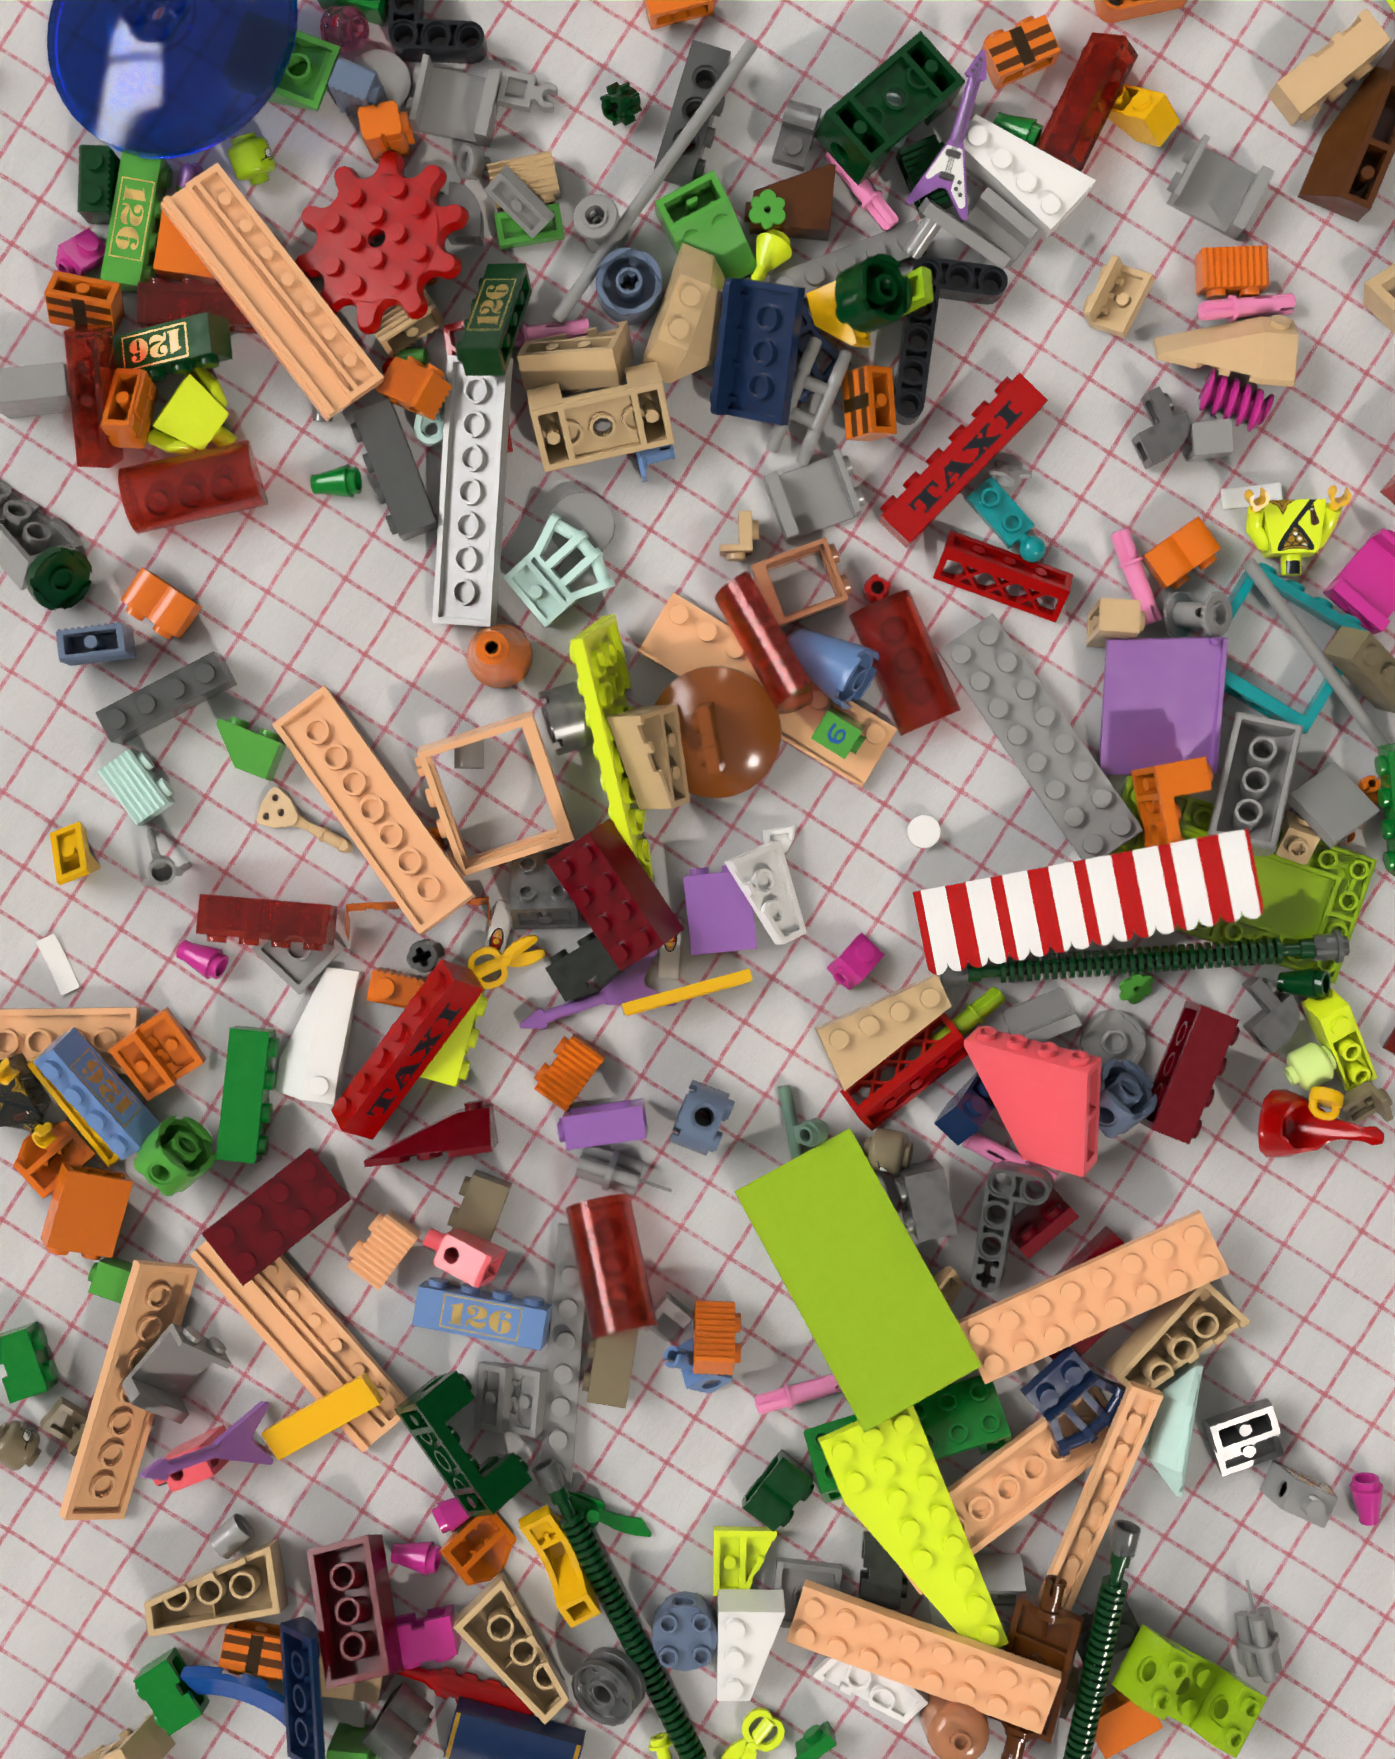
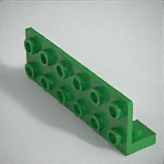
[803,1375,1012,1503]

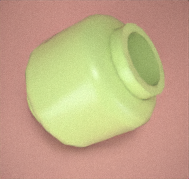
[1283,1042,1337,1091]

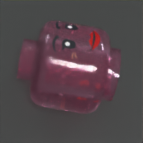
[320,6,369,53]

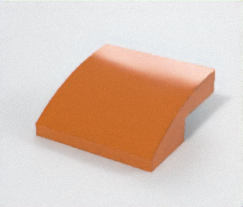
[108,1007,206,1102]

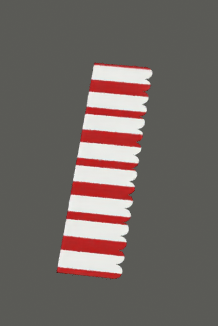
[913,829,1263,975]

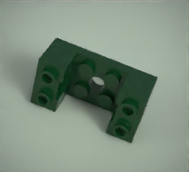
[814,31,966,186]
[394,1370,532,1517]

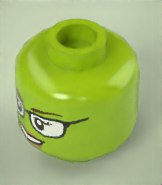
[227,132,276,186]

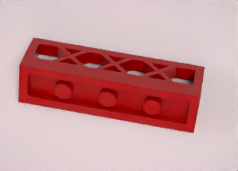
[933,530,1073,623]
[840,1013,968,1131]

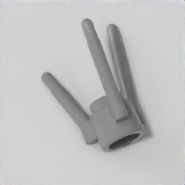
[141,828,192,888]

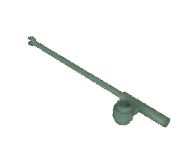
[778,1085,829,1159]

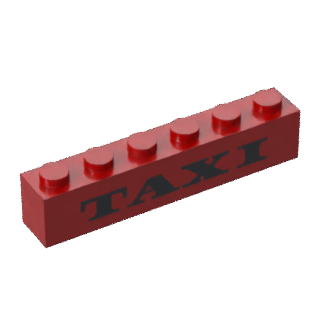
[878,372,1048,548]
[331,959,484,1140]

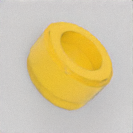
[1308,1086,1344,1121]

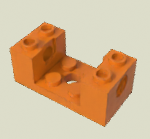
[1131,756,1213,848]

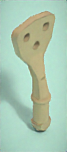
[256,787,353,853]

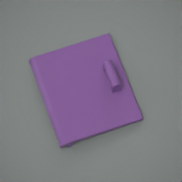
[1099,637,1228,775]

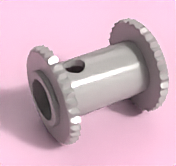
[573,194,628,254]
[1163,591,1232,637]

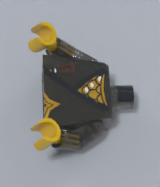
[0,1053,57,1149]

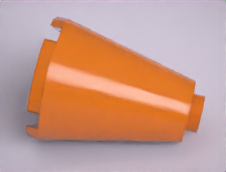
[467,623,532,689]

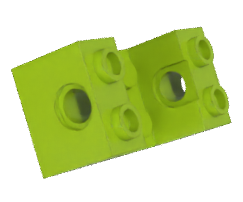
[1111,1624,1268,1758]

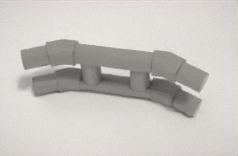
[766,337,853,466]

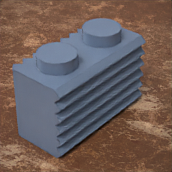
[328,57,389,119]
[56,622,136,666]

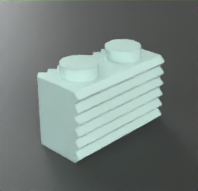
[98,748,175,826]

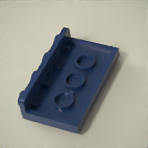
[710,278,805,425]

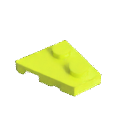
[713,1526,777,1596]

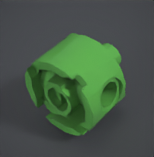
[134,1116,216,1196]

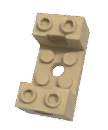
[526,361,675,472]

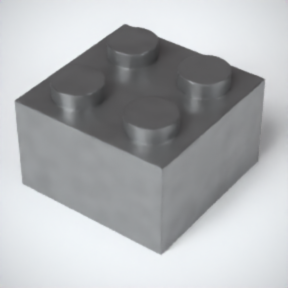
[894,1159,958,1242]

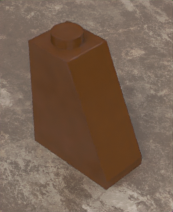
[744,164,836,241]

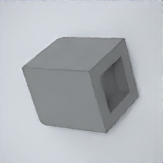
[1187,419,1234,462]
[642,1291,692,1342]

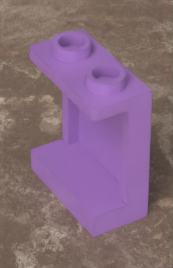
[683,865,757,956]

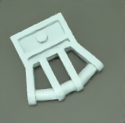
[503,513,616,628]

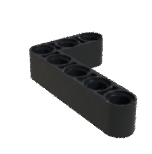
[388,0,488,64]
[894,257,1008,425]

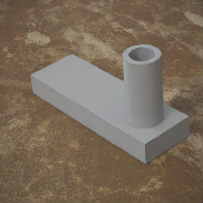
[903,197,1011,269]

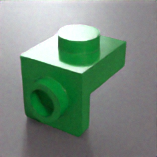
[794,1721,837,1759]

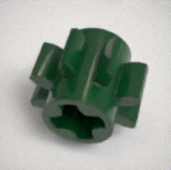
[600,82,642,126]

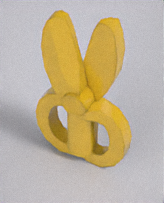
[468,934,546,989]

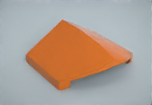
[13,1121,96,1199]
[439,1513,516,1586]

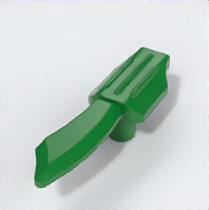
[569,1492,652,1537]

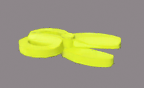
[720,1707,785,1759]

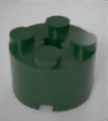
[835,254,912,333]

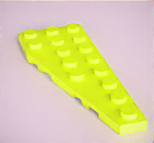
[569,614,654,883]
[818,1405,1009,1648]

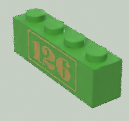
[100,149,173,295]

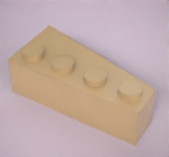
[144,1538,288,1637]

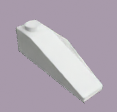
[275,967,360,1105]

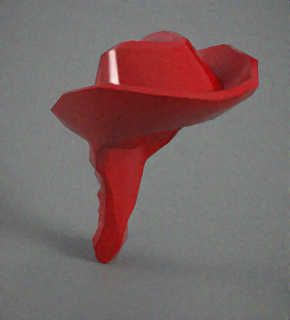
[1258,1089,1384,1158]

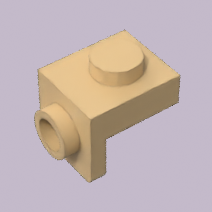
[719,511,759,561]
[1275,810,1321,865]

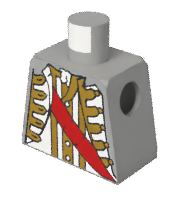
[1259,1460,1338,1528]

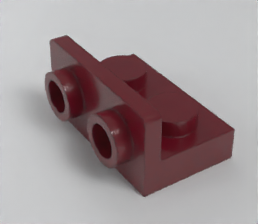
[1011,1188,1079,1260]

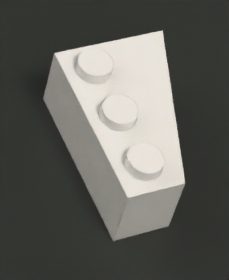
[716,1589,785,1701]

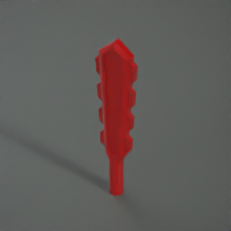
[395,1666,535,1716]

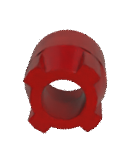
[862,574,891,604]

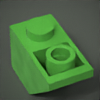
[216,716,286,781]

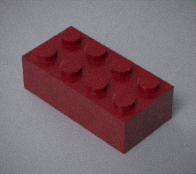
[546,818,684,971]
[1139,1001,1240,1144]
[201,1148,351,1286]
[306,1534,404,1689]

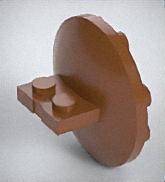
[655,666,781,798]

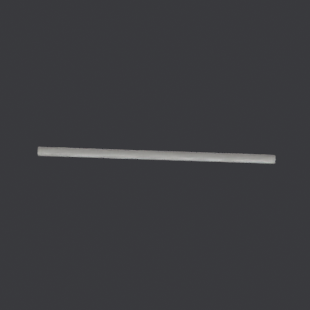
[551,39,757,325]
[1242,558,1390,750]

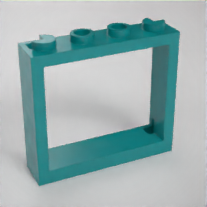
[1205,563,1369,734]

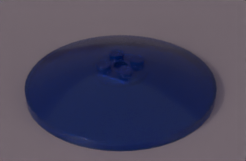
[47,0,298,159]

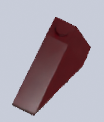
[364,1100,499,1167]

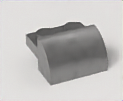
[1203,1398,1284,1476]

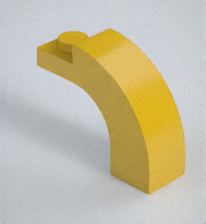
[518,1504,601,1628]

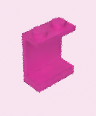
[1322,528,1395,635]

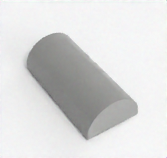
[1208,712,1303,856]

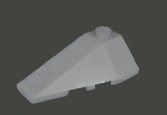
[0,480,84,591]

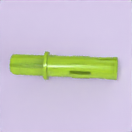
[920,986,1006,1050]

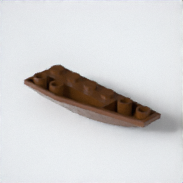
[1297,40,1395,222]

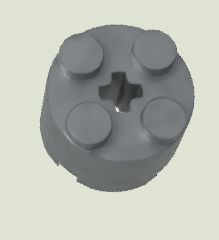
[538,681,594,756]

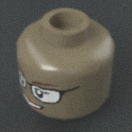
[863,1128,913,1174]
[0,1420,41,1471]

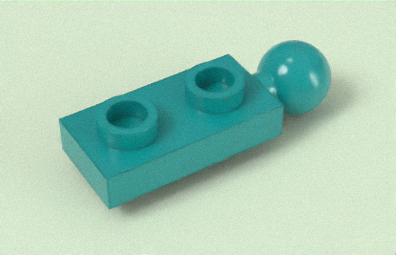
[966,476,1046,562]

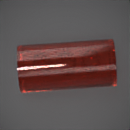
[118,440,268,534]
[715,571,813,714]
[849,589,961,736]
[566,1194,658,1340]

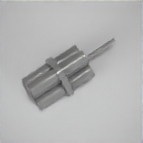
[575,1146,672,1196]
[1235,1580,1282,1683]

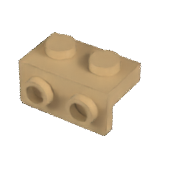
[1083,255,1155,339]

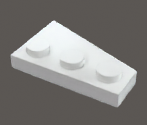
[724,840,807,945]
[812,1657,929,1724]

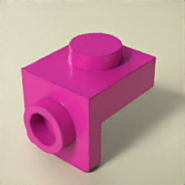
[55,228,106,276]
[827,932,884,990]

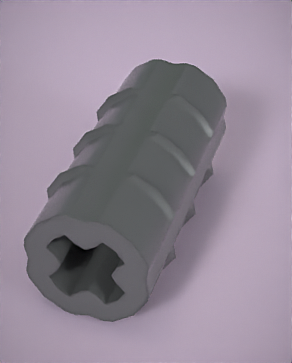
[407,939,445,973]

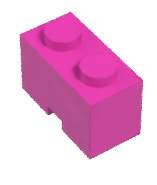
[395,1604,461,1669]

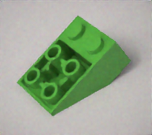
[655,170,756,279]

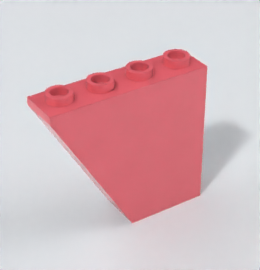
[964,1026,1102,1177]

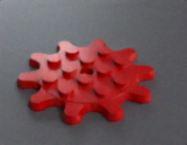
[295,150,469,335]

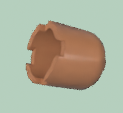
[920,1694,990,1759]

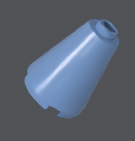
[785,628,879,709]

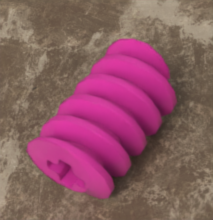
[1199,369,1275,432]

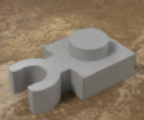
[497,69,558,113]

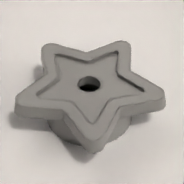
[989,460,1032,487]

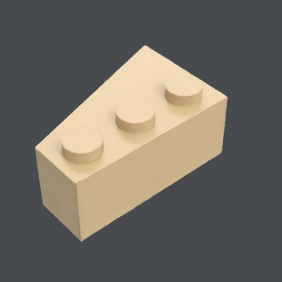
[1268,8,1391,126]

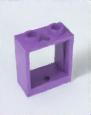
[557,1098,648,1150]

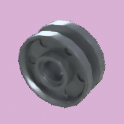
[571,1647,646,1726]

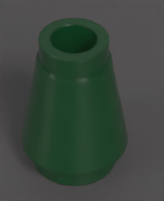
[1277,967,1331,1000]

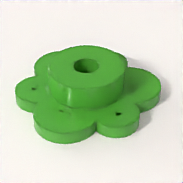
[749,189,786,229]
[1119,972,1154,1004]

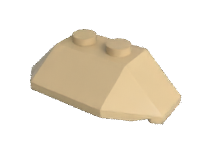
[641,243,726,384]

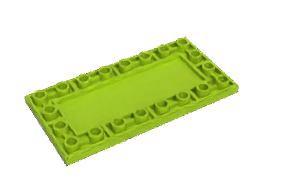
[1107,776,1377,984]
[734,1128,982,1432]

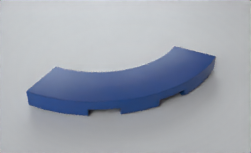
[180,1665,286,1726]

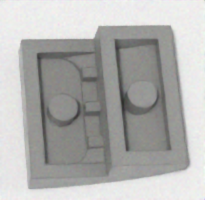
[474,1361,548,1438]

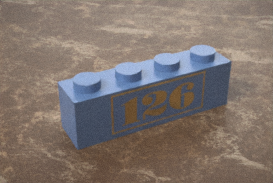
[33,1027,160,1160]
[412,1277,553,1350]

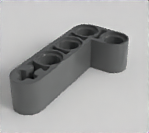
[971,1161,1054,1293]

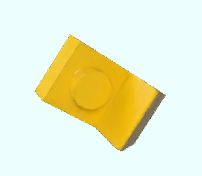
[49,821,101,886]

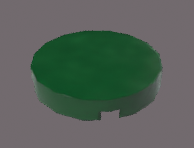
[26,545,92,610]

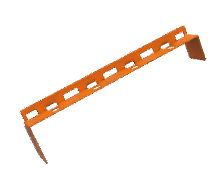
[345,897,491,941]

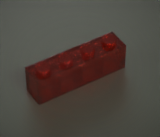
[1036,32,1138,172]
[137,278,258,334]
[63,324,124,468]
[196,894,338,951]

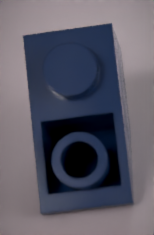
[934,1072,995,1146]

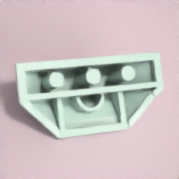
[1141,1360,1203,1497]

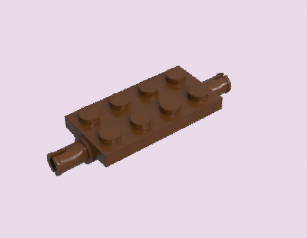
[988,1575,1085,1759]

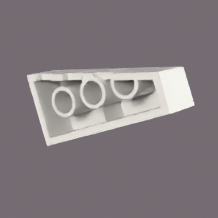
[963,114,1096,241]

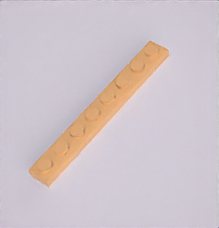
[1037,1381,1163,1612]

